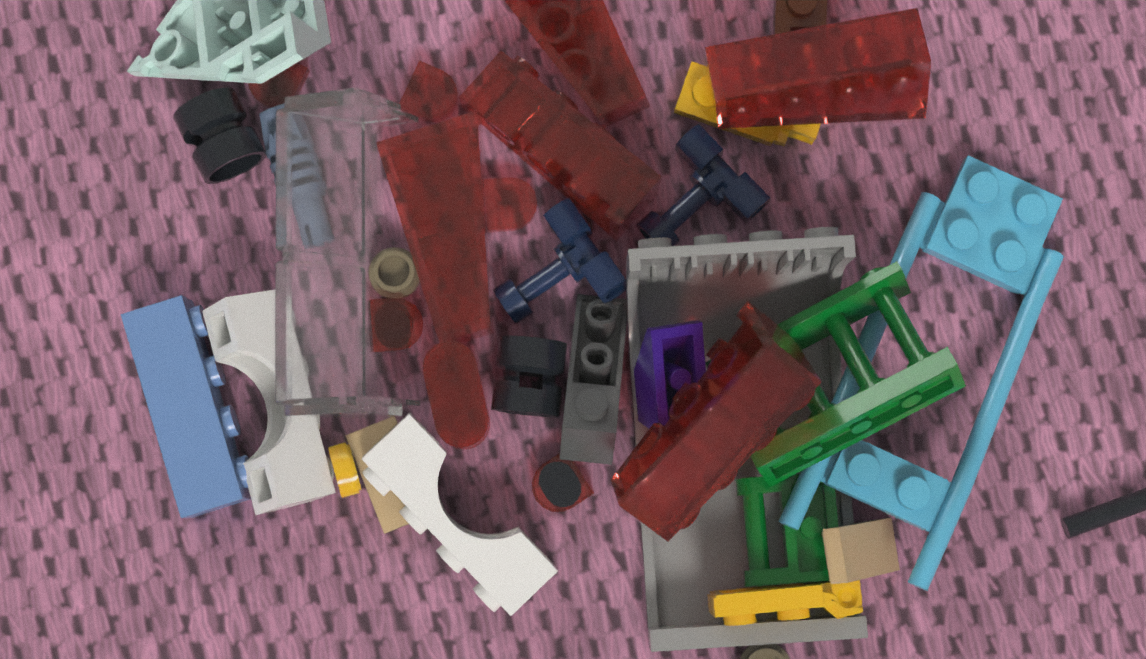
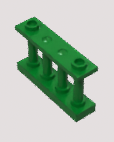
[706,261,966,487]

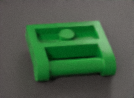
[735,474,838,587]

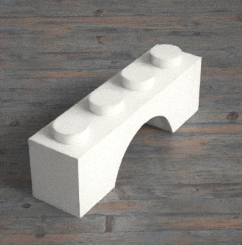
[202,289,336,515]
[362,412,558,616]

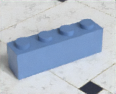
[120,295,251,518]

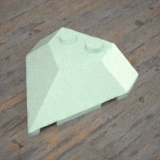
[127,0,331,84]

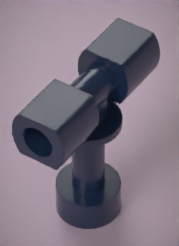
[636,123,770,246]
[493,198,626,324]

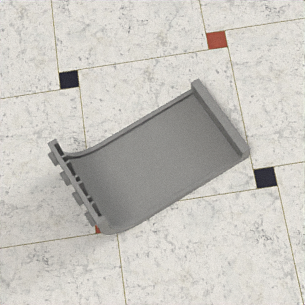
[626,227,868,652]

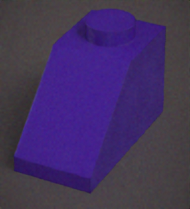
[634,320,710,437]

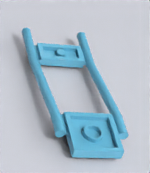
[778,155,1064,591]

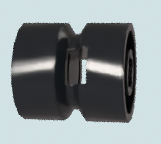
[173,87,266,184]
[491,335,567,418]

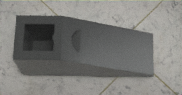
[560,294,627,465]

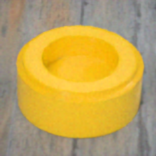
[328,442,362,498]

